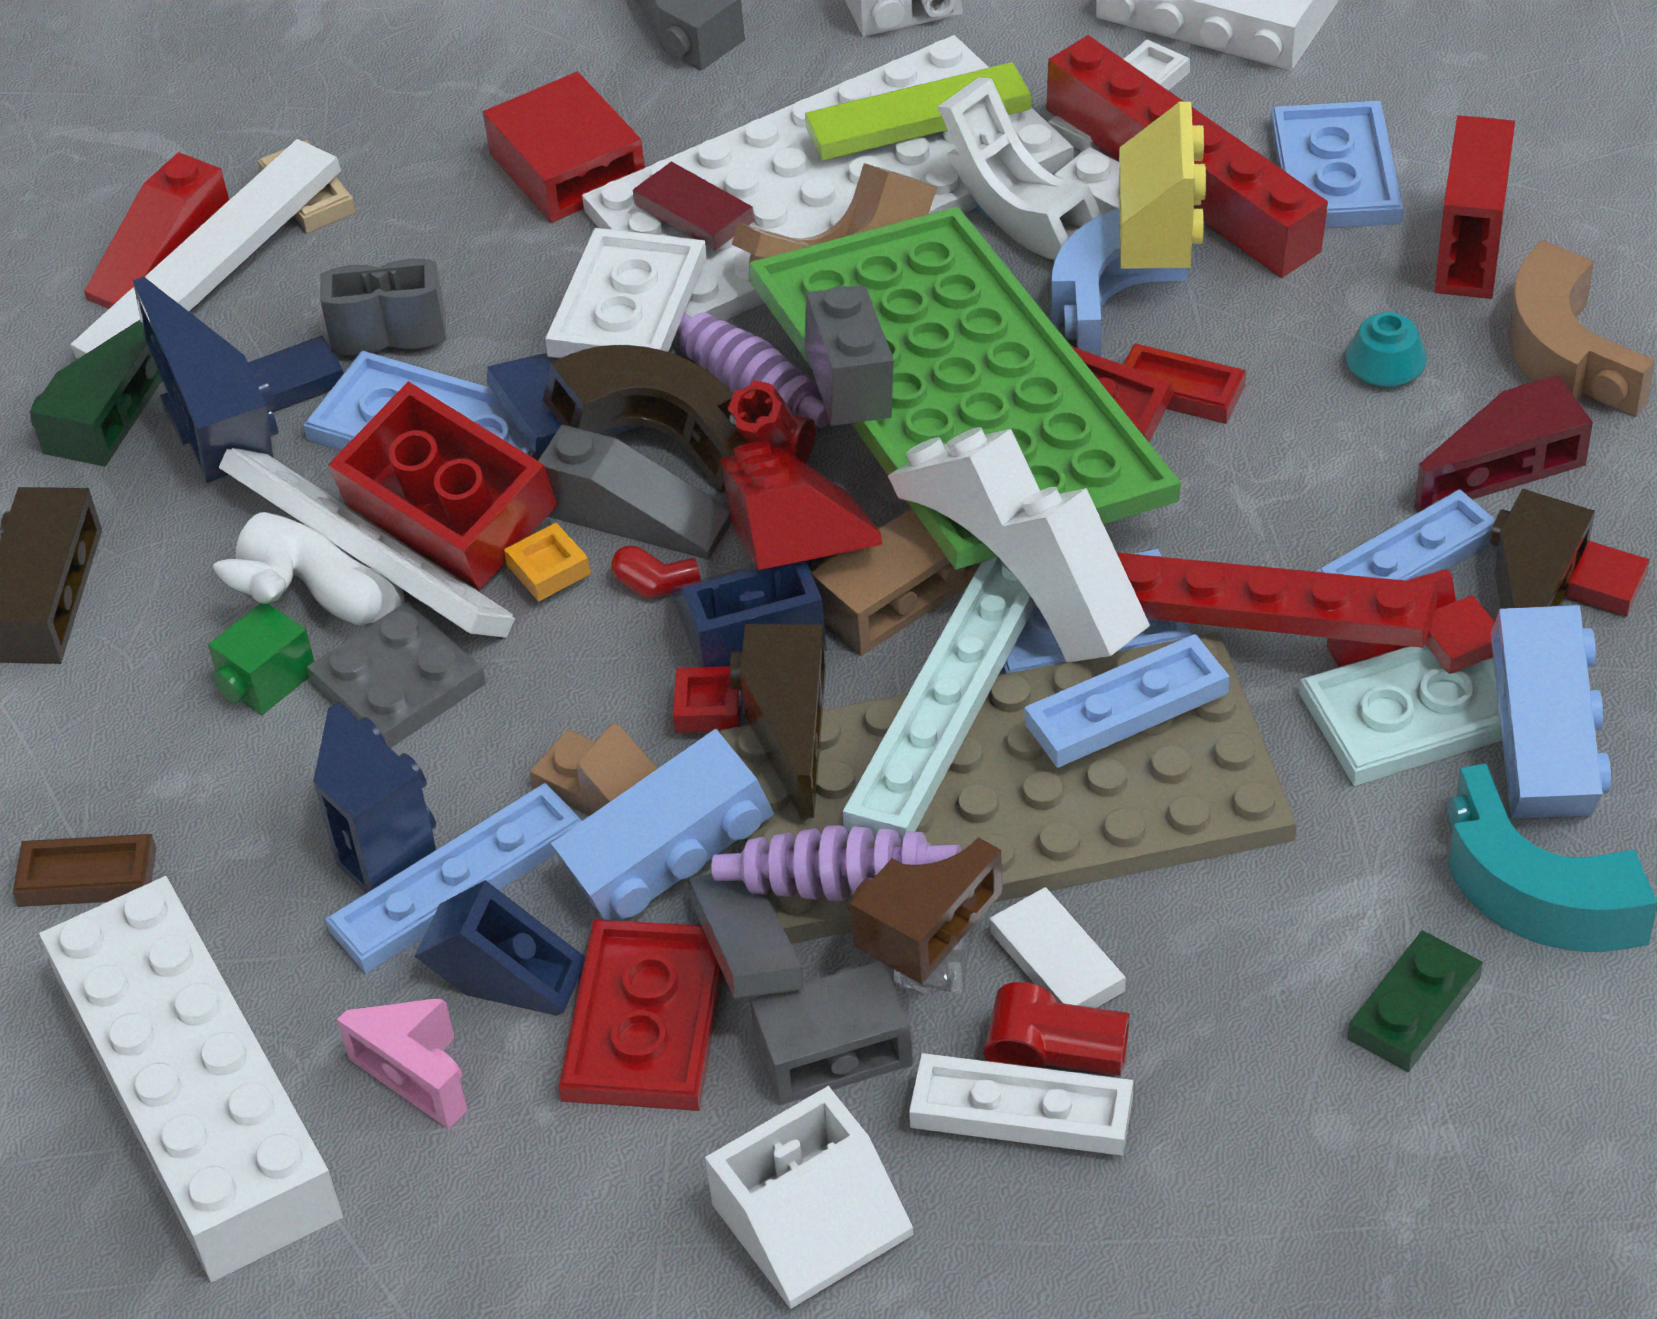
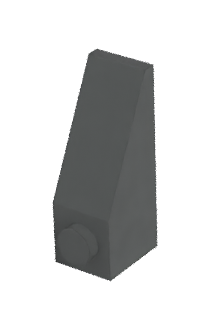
[636,0,745,71]
[538,425,732,560]

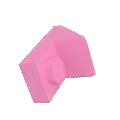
[337,999,468,1129]

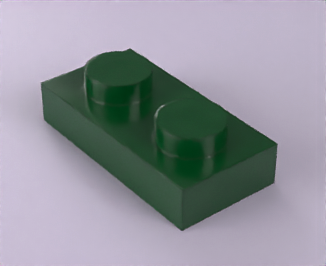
[1348,930,1483,1073]

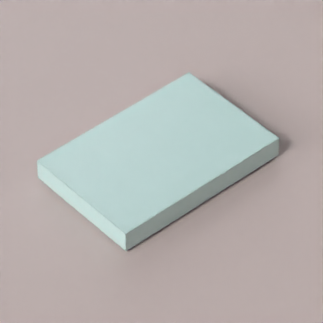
[1299,644,1502,786]

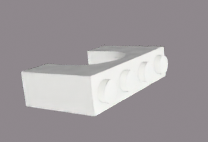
[1096,0,1339,71]

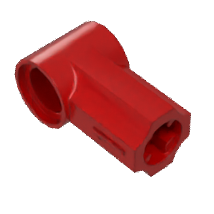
[728,380,815,464]
[983,982,1130,1076]

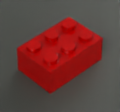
[328,381,558,591]

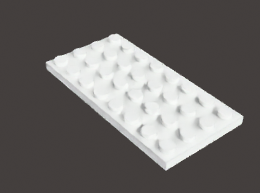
[582,35,1074,321]

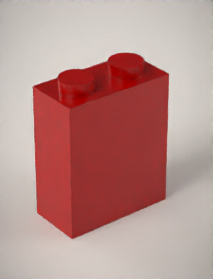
[482,71,645,223]
[1434,115,1516,299]

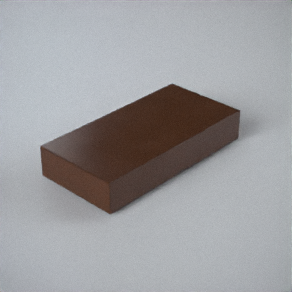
[13,834,156,907]

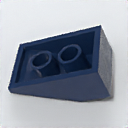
[133,277,279,483]

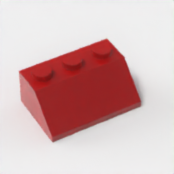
[720,442,883,570]

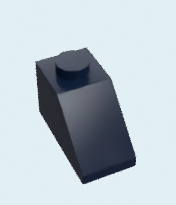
[414,880,585,1016]

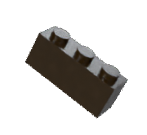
[0,487,102,664]

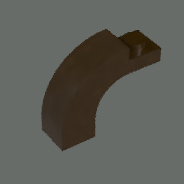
[542,345,748,493]

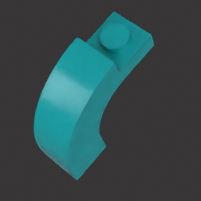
[1448,763,1657,952]

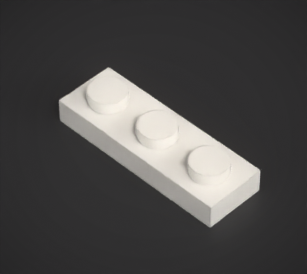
[909,1053,1133,1156]

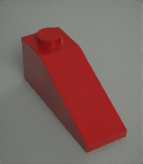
[84,152,229,309]

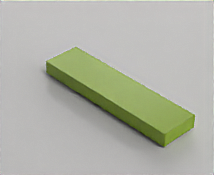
[805,62,1031,161]

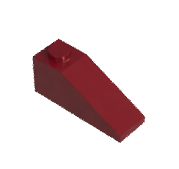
[1414,375,1593,513]

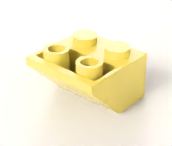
[1119,102,1206,269]

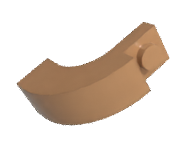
[732,163,937,263]
[1509,240,1655,417]

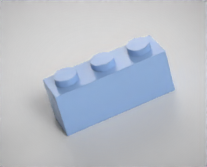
[1490,605,1611,819]
[551,729,774,921]

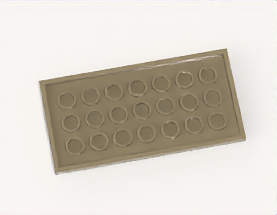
[720,631,1296,944]

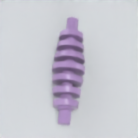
[676,312,830,428]
[711,825,962,901]

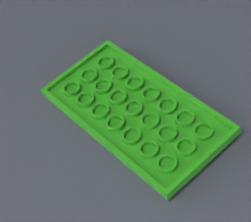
[749,206,1181,570]

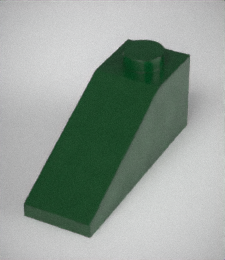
[29,319,162,467]

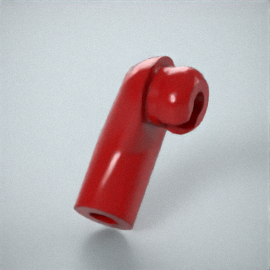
[611,546,701,599]

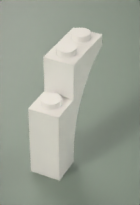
[888,427,1150,663]

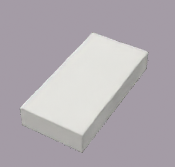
[990,887,1126,1008]

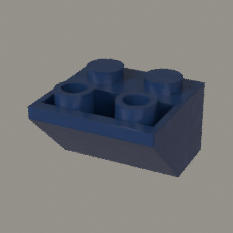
[671,561,827,667]
[313,701,436,893]

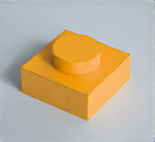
[504,522,591,602]

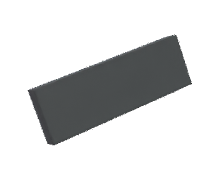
[688,874,803,999]

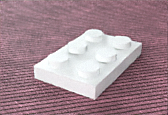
[545,228,707,358]

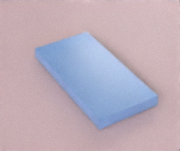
[303,350,544,461]

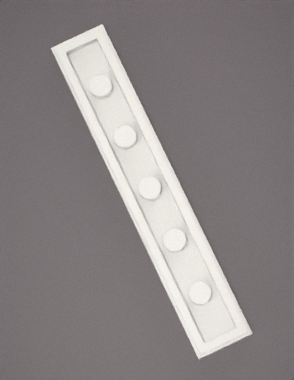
[70,139,341,359]
[219,448,515,638]

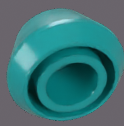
[1346,311,1427,388]

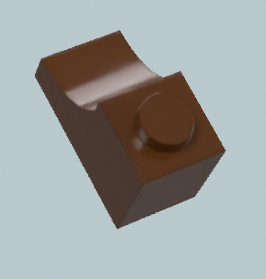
[849,837,1002,985]

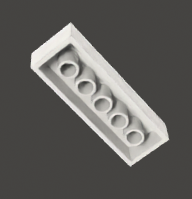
[39,876,343,1283]

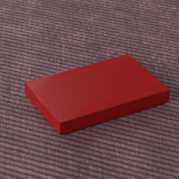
[558,919,723,1111]

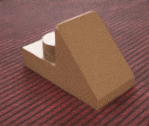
[530,723,657,816]

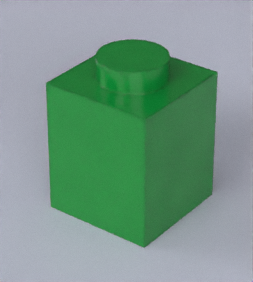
[208,603,315,715]

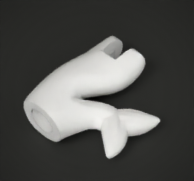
[213,512,405,626]

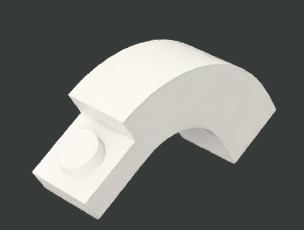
[938,77,1102,260]

